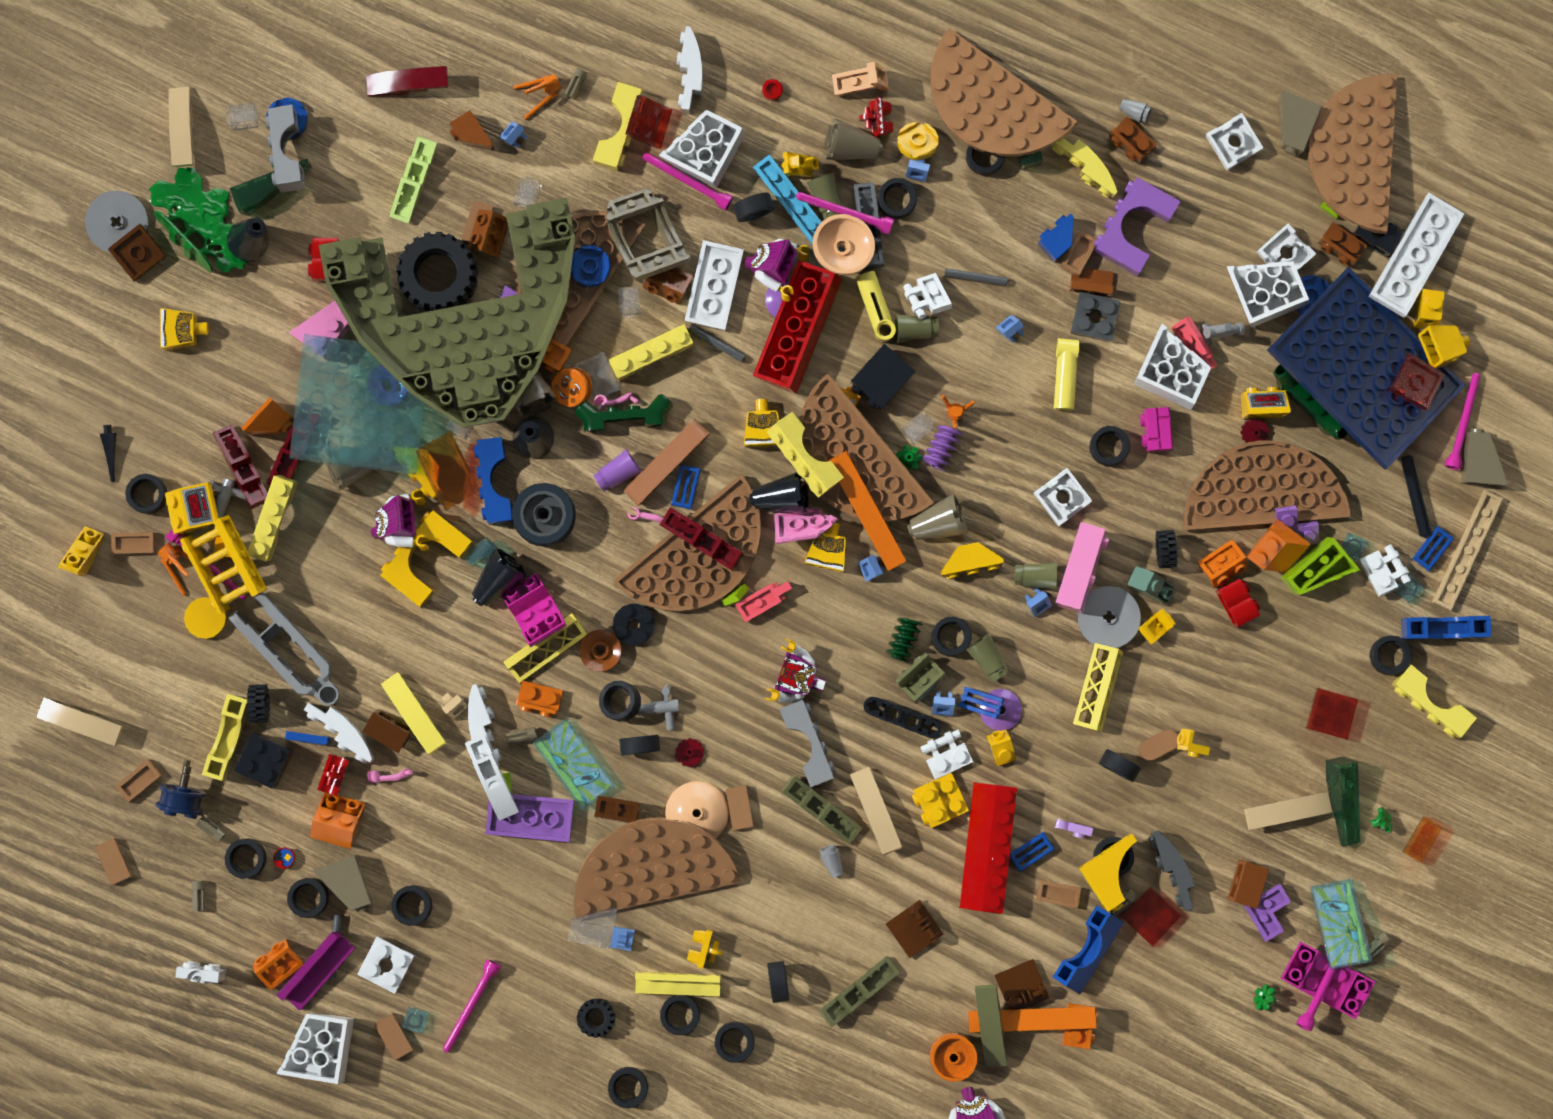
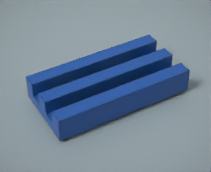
[671,464,701,510]
[1412,526,1454,572]
[958,686,1005,719]
[285,731,331,745]
[1009,832,1055,872]

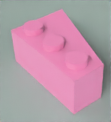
[289,301,350,360]

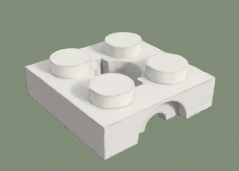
[1205,113,1263,171]
[1256,223,1316,271]
[1033,468,1092,527]
[357,936,415,994]
[175,961,227,983]

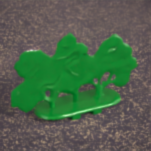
[149,167,248,273]

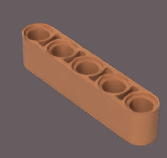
[624,419,710,506]

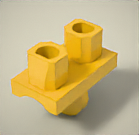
[782,152,819,178]
[687,929,723,969]

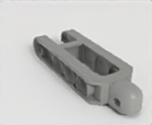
[229,592,340,706]

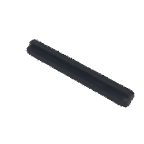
[1400,456,1432,537]

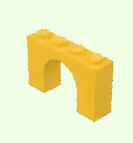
[380,510,474,608]

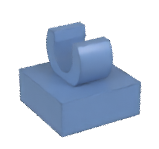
[499,121,527,148]
[906,159,930,182]
[996,315,1024,343]
[858,555,886,582]
[1025,589,1052,618]
[932,691,955,716]
[610,926,635,951]

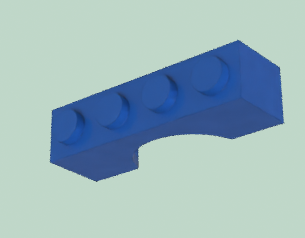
[474,437,513,525]
[1401,616,1492,640]
[1052,905,1124,994]

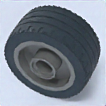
[512,483,576,547]

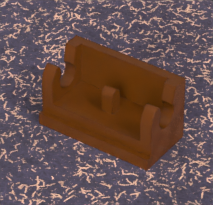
[362,709,413,753]
[594,795,640,823]

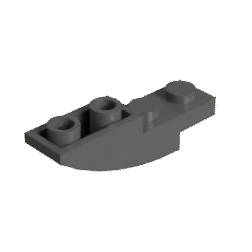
[1149,830,1195,911]

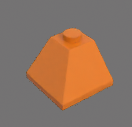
[241,397,294,436]

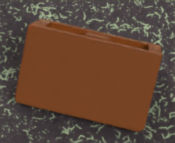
[1069,268,1114,297]
[1227,860,1269,909]

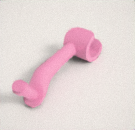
[593,392,639,411]
[627,507,663,523]
[367,768,413,783]

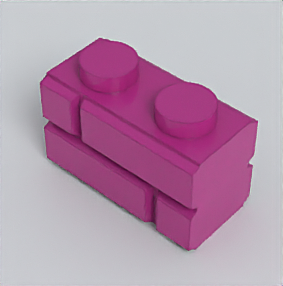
[1139,407,1173,452]

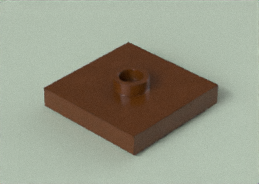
[108,223,167,282]

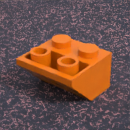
[310,793,365,849]

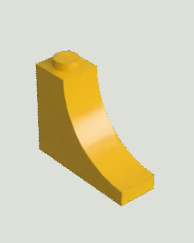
[1078,833,1137,912]

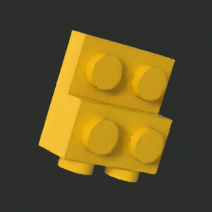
[911,772,969,828]

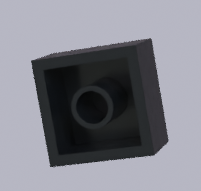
[234,733,294,789]

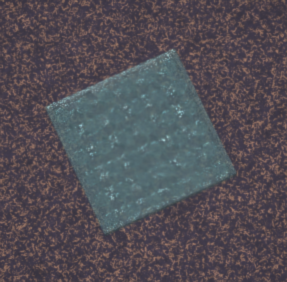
[289,334,424,474]

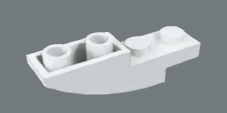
[676,26,703,114]
[468,684,502,766]
[304,703,374,764]
[465,735,519,821]

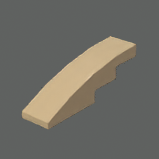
[169,87,194,167]
[37,698,124,746]
[850,767,902,856]
[1244,792,1332,830]

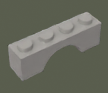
[265,105,305,193]
[779,700,836,787]

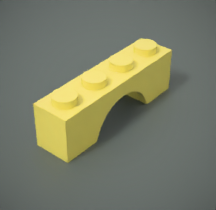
[593,82,645,172]
[609,324,694,381]
[767,412,844,498]
[248,475,298,562]
[1391,665,1477,738]
[202,694,248,781]

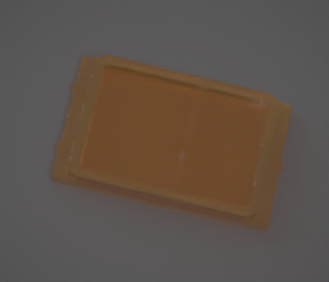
[416,431,479,510]

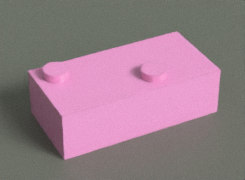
[1056,522,1110,614]

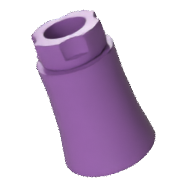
[593,449,641,492]

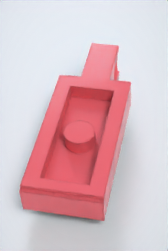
[1171,316,1217,371]
[735,581,792,623]

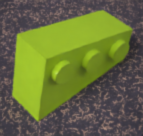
[1280,537,1360,595]

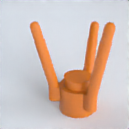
[513,74,561,120]
[942,395,975,429]
[158,543,190,596]

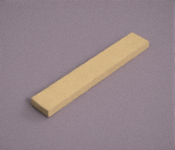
[1431,489,1504,611]

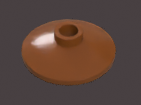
[579,630,621,672]

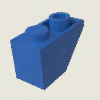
[1038,214,1074,262]

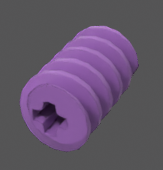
[923,425,963,472]

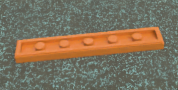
[828,451,907,571]
[968,1006,1097,1033]

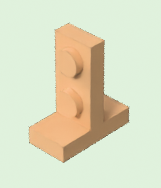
[832,62,889,96]

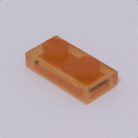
[1402,816,1443,863]

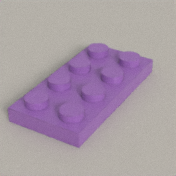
[486,794,574,842]

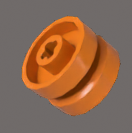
[929,1033,977,1082]

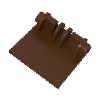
[886,900,944,959]
[995,959,1049,1009]

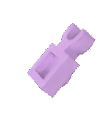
[1055,819,1093,839]

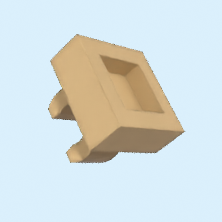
[442,693,468,720]

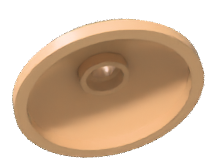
[813,214,875,275]
[666,781,729,839]

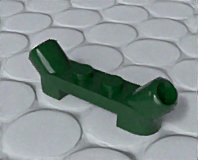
[1273,364,1348,440]
[575,394,673,432]

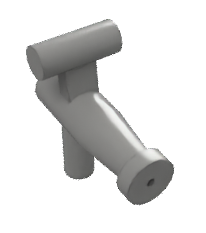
[1200,323,1245,345]
[208,478,246,518]
[637,684,680,730]

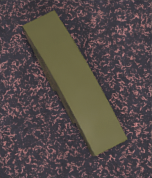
[781,775,862,845]
[818,956,900,1027]
[975,984,1007,1067]

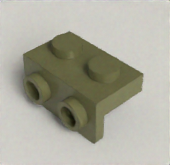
[896,653,947,704]

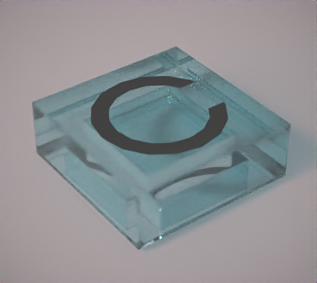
[1341,533,1368,561]
[1396,573,1424,603]
[402,1007,429,1033]

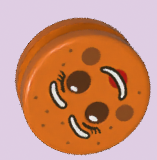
[551,367,592,407]

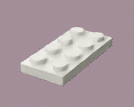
[685,240,744,331]

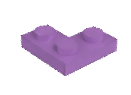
[1275,506,1319,545]
[1243,884,1291,942]

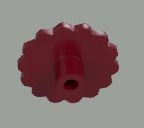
[1240,418,1270,443]
[675,738,704,767]

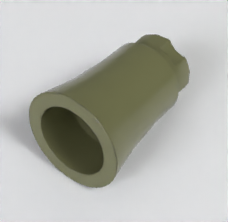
[807,173,842,220]
[895,314,940,343]
[1015,562,1057,591]
[966,634,1009,682]

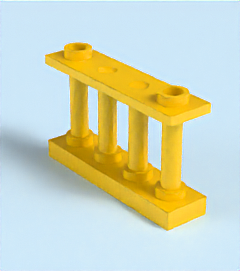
[180,515,268,615]

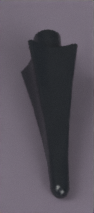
[100,425,117,482]

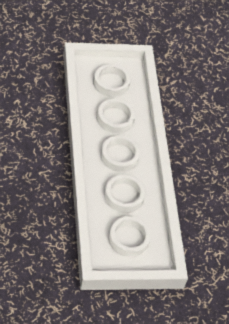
[1368,193,1464,318]

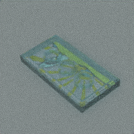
[533,718,616,810]
[1310,879,1372,970]

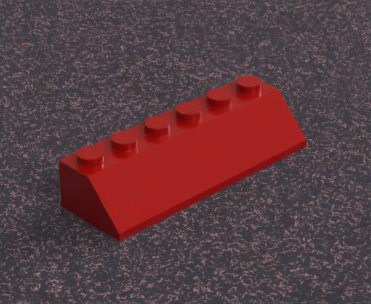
[753,260,842,394]
[959,782,1017,914]

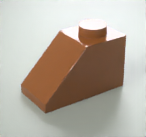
[449,110,494,150]

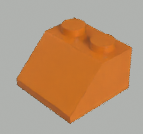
[1247,519,1310,573]

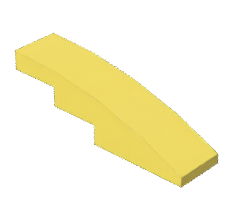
[381,672,447,755]

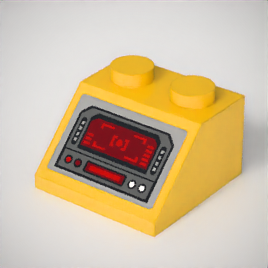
[1241,387,1291,419]
[165,482,219,534]

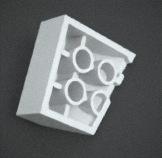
[659,110,746,189]
[1227,261,1310,328]
[1134,324,1211,410]
[277,1013,354,1084]

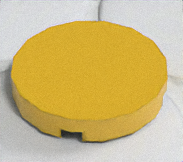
[897,122,938,160]
[184,597,227,639]

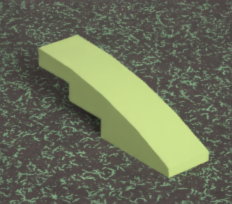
[389,136,438,224]

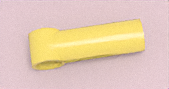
[855,271,896,343]
[1054,338,1079,411]

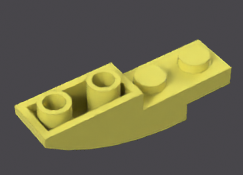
[1052,138,1117,199]

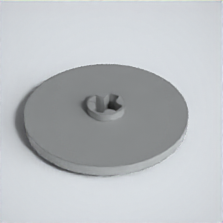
[85,191,149,252]
[1078,586,1141,648]

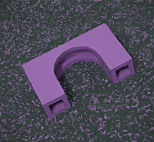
[1093,177,1180,276]

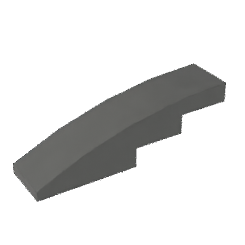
[853,182,884,269]

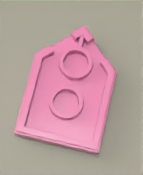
[775,507,838,544]

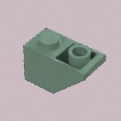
[1127,566,1177,606]

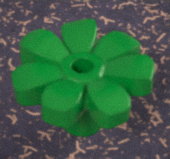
[896,445,922,471]
[1371,807,1392,834]
[1254,984,1277,1011]

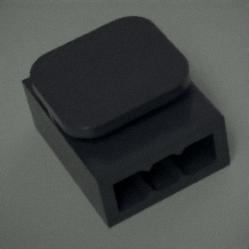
[850,344,916,411]

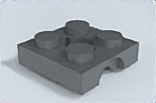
[1070,292,1121,342]

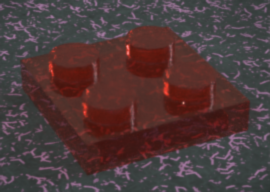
[625,95,673,149]
[1390,353,1445,411]
[1306,688,1358,740]
[1121,886,1181,947]

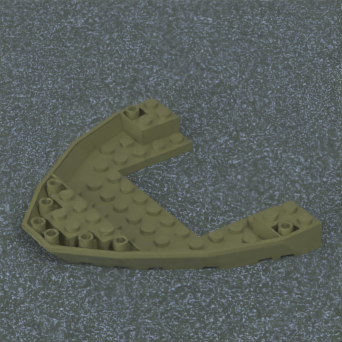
[319,198,575,428]

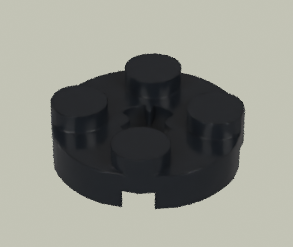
[613,604,655,646]

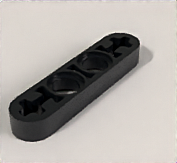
[863,697,941,738]

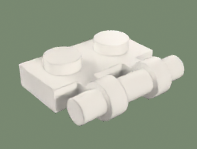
[903,273,952,320]
[1359,544,1411,597]
[920,730,973,779]

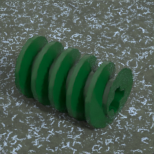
[885,617,923,664]

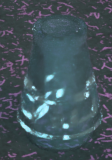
[465,537,496,566]

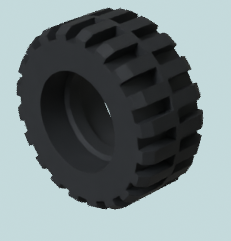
[396,231,478,312]

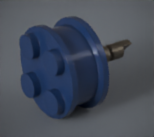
[155,760,206,819]

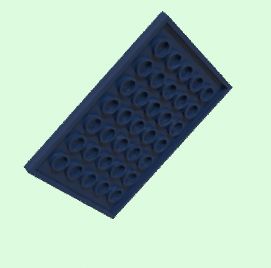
[1267,267,1466,470]

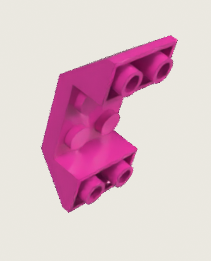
[502,573,568,647]
[1280,941,1375,1019]

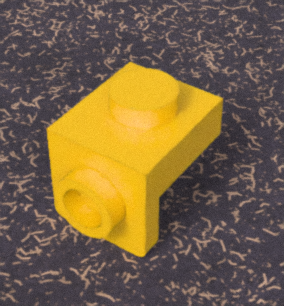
[1138,608,1176,645]
[1177,729,1210,758]
[987,730,1017,767]

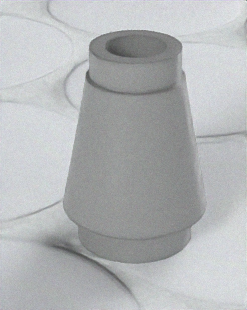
[1119,99,1152,123]
[819,845,844,878]

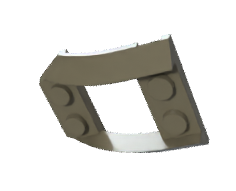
[606,189,691,284]

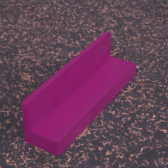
[276,931,355,1010]

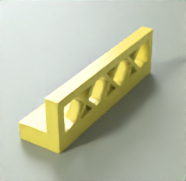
[503,614,587,683]
[1073,643,1124,732]
[635,971,721,997]

